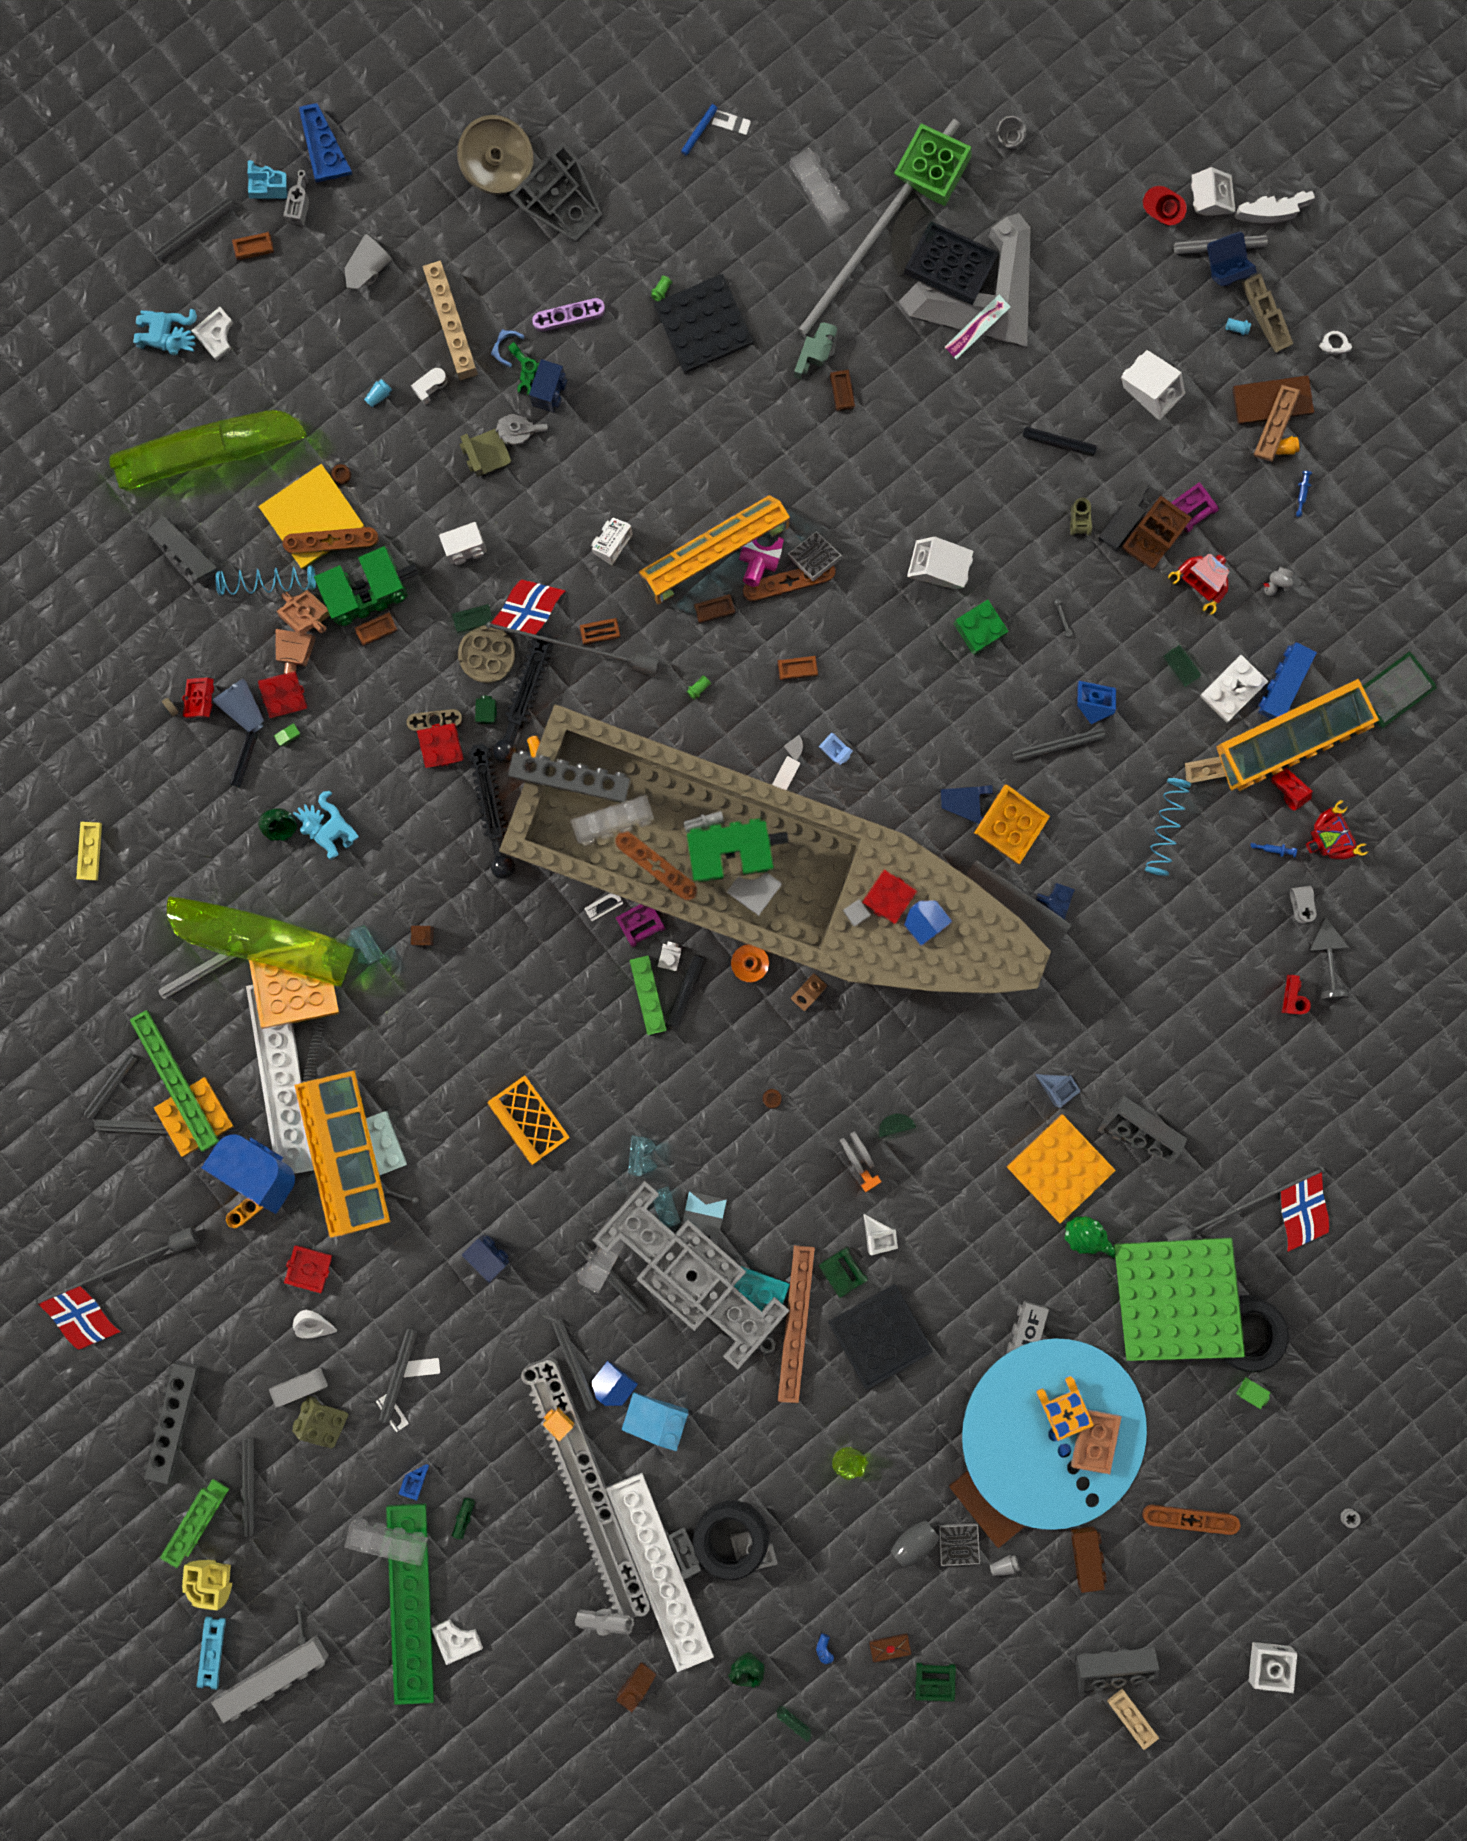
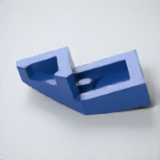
[399,1464,429,1500]

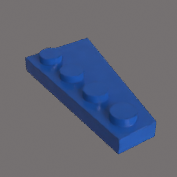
[299,103,353,182]

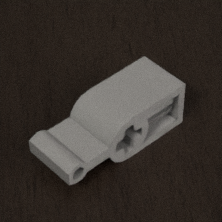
[283,170,309,226]

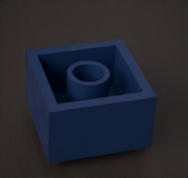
[529,359,567,413]
[462,1234,510,1282]

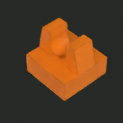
[861,1170,881,1192]

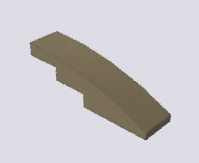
[1241,273,1293,352]

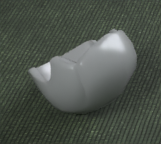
[997,116,1026,149]

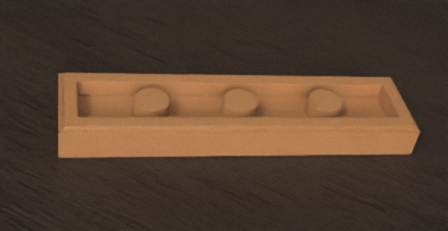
[1254,385,1300,462]

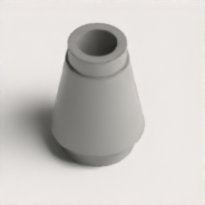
[990,1555,1020,1577]

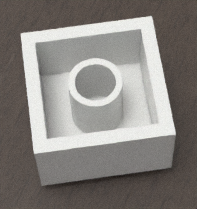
[439,522,487,565]
[1249,1642,1297,1693]

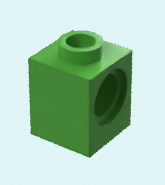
[1236,1377,1270,1409]

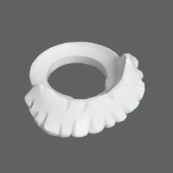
[1319,331,1352,355]

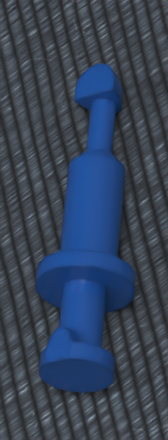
[1296,471,1312,517]
[1251,843,1297,857]

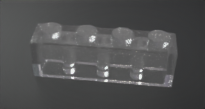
[790,148,850,230]
[571,795,654,846]
[576,1215,625,1293]
[344,1518,429,1566]

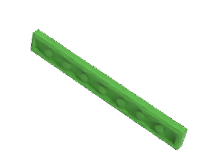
[130,1010,219,1152]

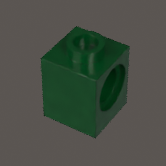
[475,696,497,724]

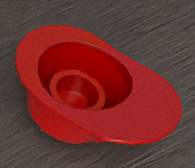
[1143,186,1187,225]

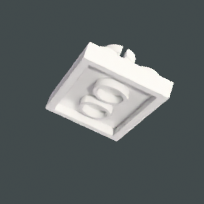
[1200,655,1268,722]

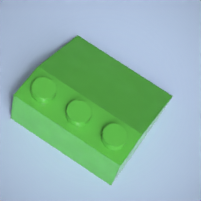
[894,124,972,206]

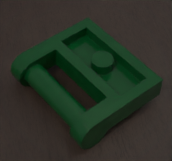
[818,1246,868,1298]
[915,1663,956,1701]

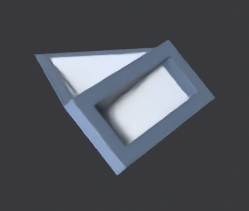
[1035,1074,1080,1108]

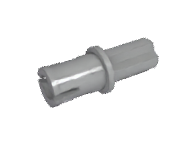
[684,811,724,833]

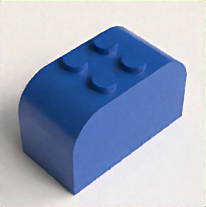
[201,1135,295,1214]

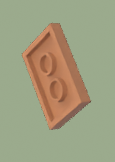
[1071,1409,1121,1474]

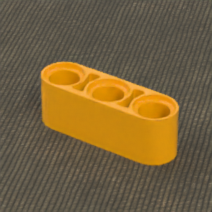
[226,1198,264,1228]

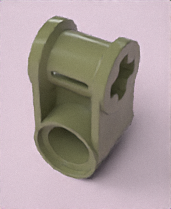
[1070,498,1092,536]

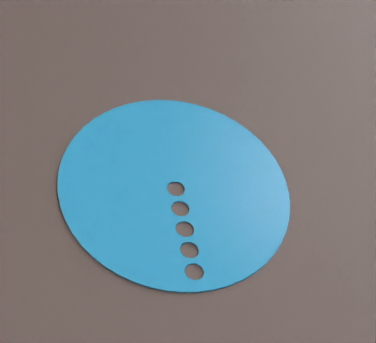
[962,1339,1147,1530]

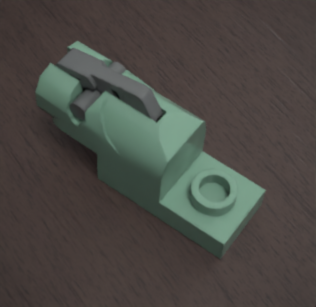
[794,323,838,379]

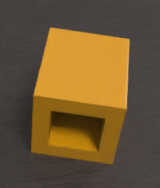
[543,1407,574,1441]

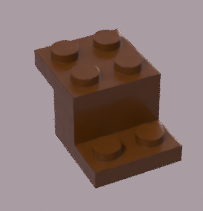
[1122,496,1191,570]

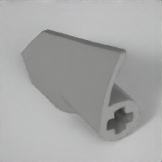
[345,234,392,289]

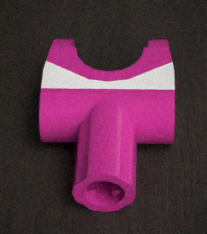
[739,537,784,587]

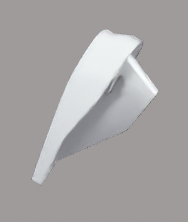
[293,1310,337,1338]

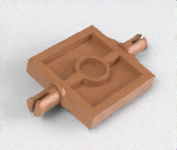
[277,590,330,636]

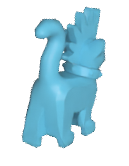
[134,309,197,355]
[293,791,359,860]

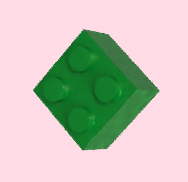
[953,600,1009,655]

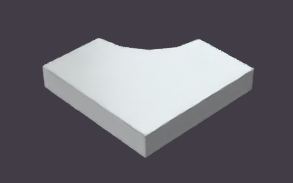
[191,307,233,361]
[431,1619,483,1665]

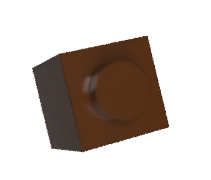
[411,926,434,946]

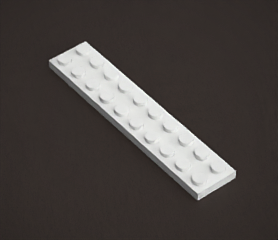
[246,985,314,1173]
[606,1473,714,1672]

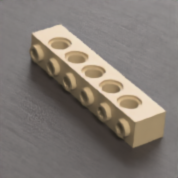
[423,260,478,380]

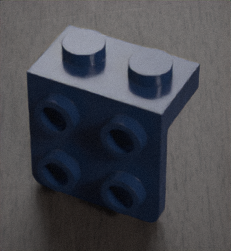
[1207,231,1257,286]

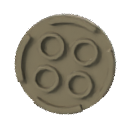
[458,626,516,683]

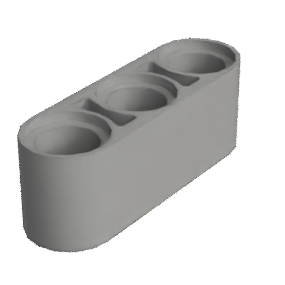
[268,1367,328,1408]

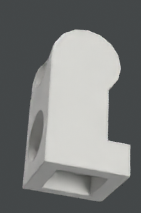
[411,368,447,405]

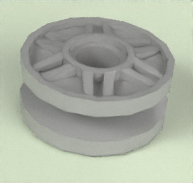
[839,1131,875,1175]

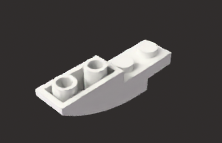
[1234,191,1315,223]

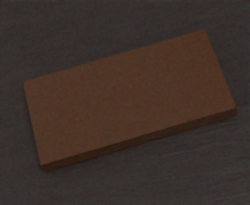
[1232,375,1314,425]
[949,1470,1026,1548]

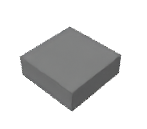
[843,899,870,927]

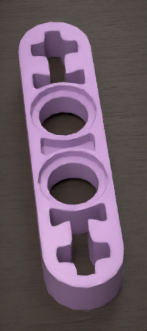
[532,298,605,332]

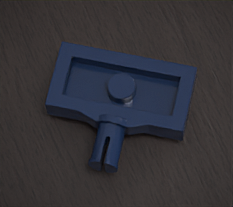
[1036,883,1075,920]

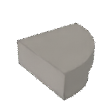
[784,735,803,761]

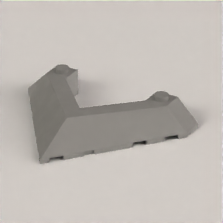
[899,213,1030,348]

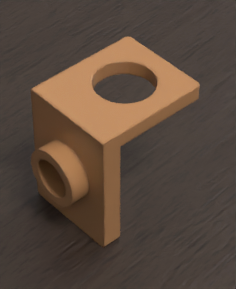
[791,973,827,1011]

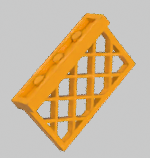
[487,1076,570,1165]

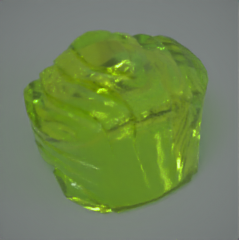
[832,1447,868,1480]

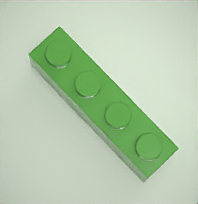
[630,956,667,1035]

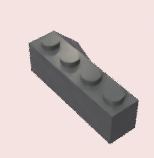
[147,515,220,588]
[1097,1095,1187,1164]
[1076,1647,1160,1697]

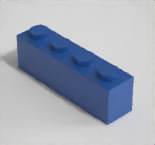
[1258,642,1317,720]

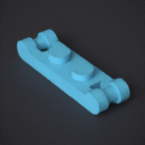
[197,1616,226,1690]

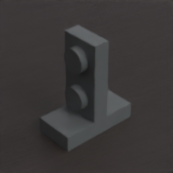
[667,1527,707,1581]

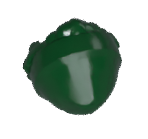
[258,808,297,841]
[728,1652,765,1688]

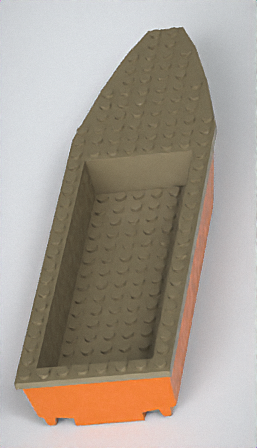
[499,704,1051,993]

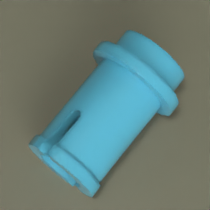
[1225,318,1251,336]

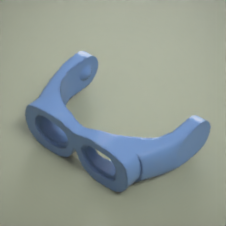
[491,329,525,367]

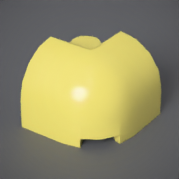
[182,1560,232,1610]

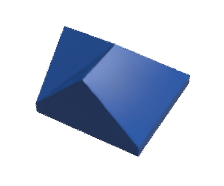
[1077,681,1116,724]

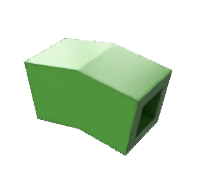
[274,723,301,746]

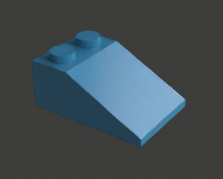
[622,1392,688,1451]

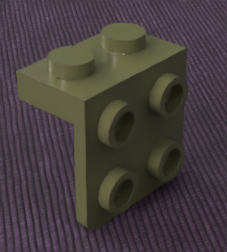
[459,429,511,477]
[292,1395,348,1448]

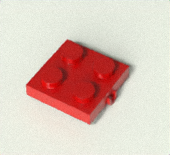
[258,671,307,718]
[182,678,214,718]
[417,723,464,768]
[862,869,917,924]
[284,1245,333,1293]

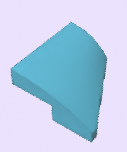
[248,160,287,199]

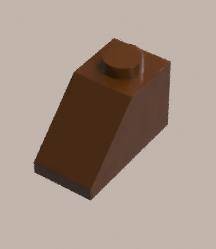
[616,1662,656,1712]

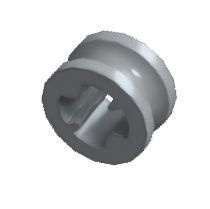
[1340,1508,1361,1528]

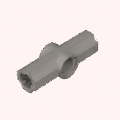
[575,1609,634,1635]

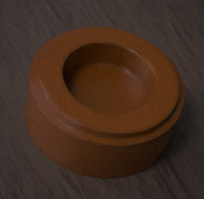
[331,464,351,485]
[763,1089,782,1108]

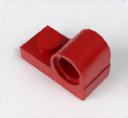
[1271,768,1313,811]
[1282,975,1311,1015]

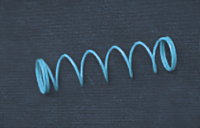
[215,565,316,596]
[1144,778,1192,876]

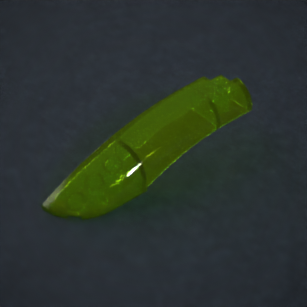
[109,410,307,491]
[167,896,355,987]

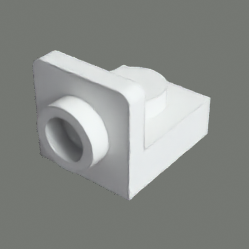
[658,941,682,971]

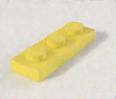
[76,822,102,881]

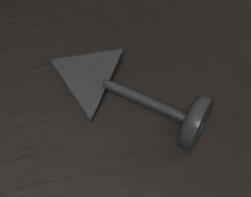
[1310,917,1349,1000]

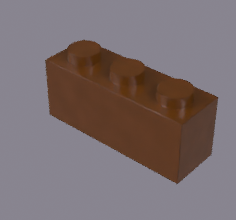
[1070,1526,1107,1593]

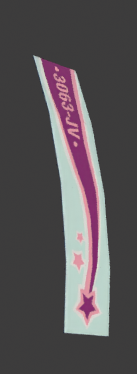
[945,294,1010,359]

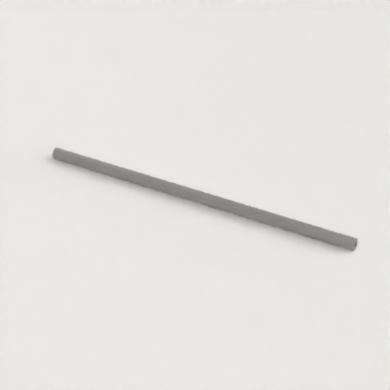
[799,119,960,335]

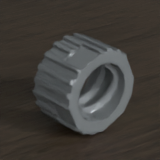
[759,1335,776,1354]

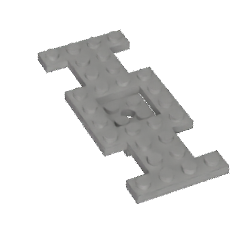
[592,1181,789,1370]

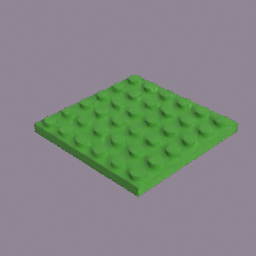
[1114,1238,1245,1361]

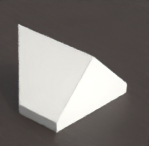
[863,1214,898,1255]

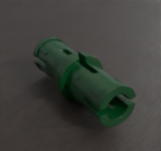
[451,1497,476,1540]

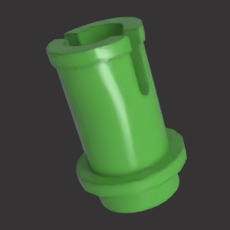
[651,276,672,301]
[687,675,711,700]

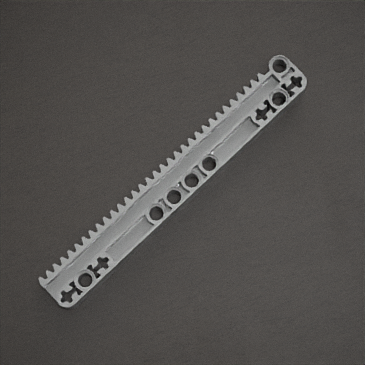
[521,1357,650,1618]

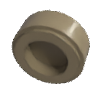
[162,698,179,717]

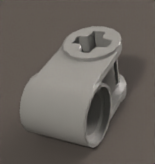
[1290,886,1316,924]

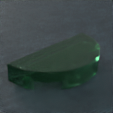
[878,1113,916,1138]

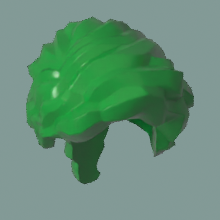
[1064,1216,1115,1258]

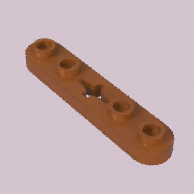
[283,527,379,554]
[743,565,835,601]
[615,831,697,900]
[1142,1505,1240,1535]

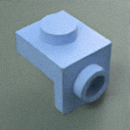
[819,733,853,765]

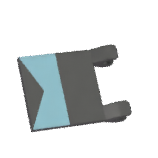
[682,1191,727,1245]

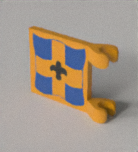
[1036,1376,1094,1441]

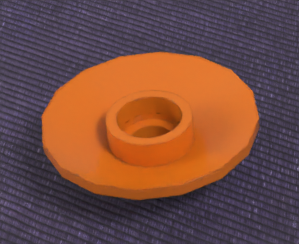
[731,944,769,982]

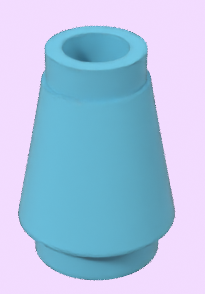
[364,379,392,408]

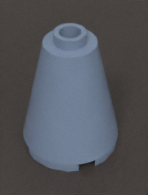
[213,678,264,733]

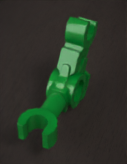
[508,342,540,396]

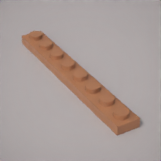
[778,1245,815,1403]

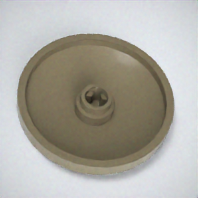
[457,115,533,195]

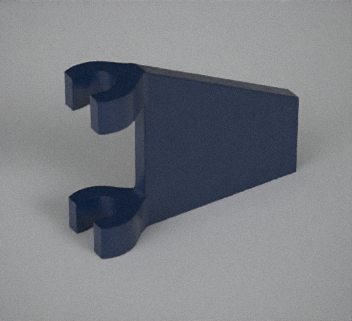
[941,785,993,824]

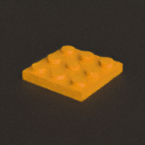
[974,785,1050,864]
[154,1077,234,1158]

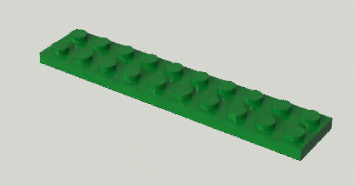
[386,1503,434,1705]

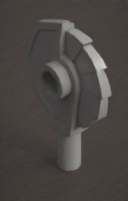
[496,414,548,446]

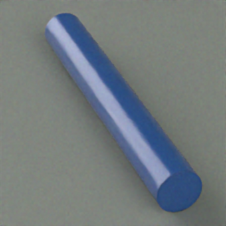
[681,104,718,156]

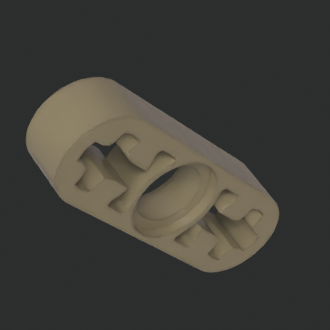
[407,709,463,732]

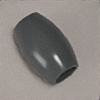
[890,1520,940,1568]

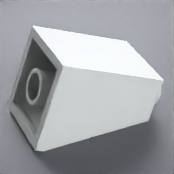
[1121,350,1185,420]
[907,537,973,589]

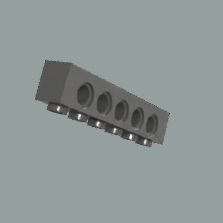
[508,751,631,804]
[144,1361,201,1484]

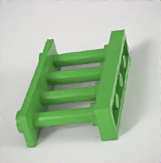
[160,1479,230,1568]

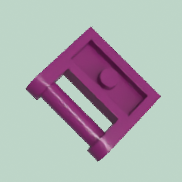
[1171,482,1219,533]
[616,904,666,948]

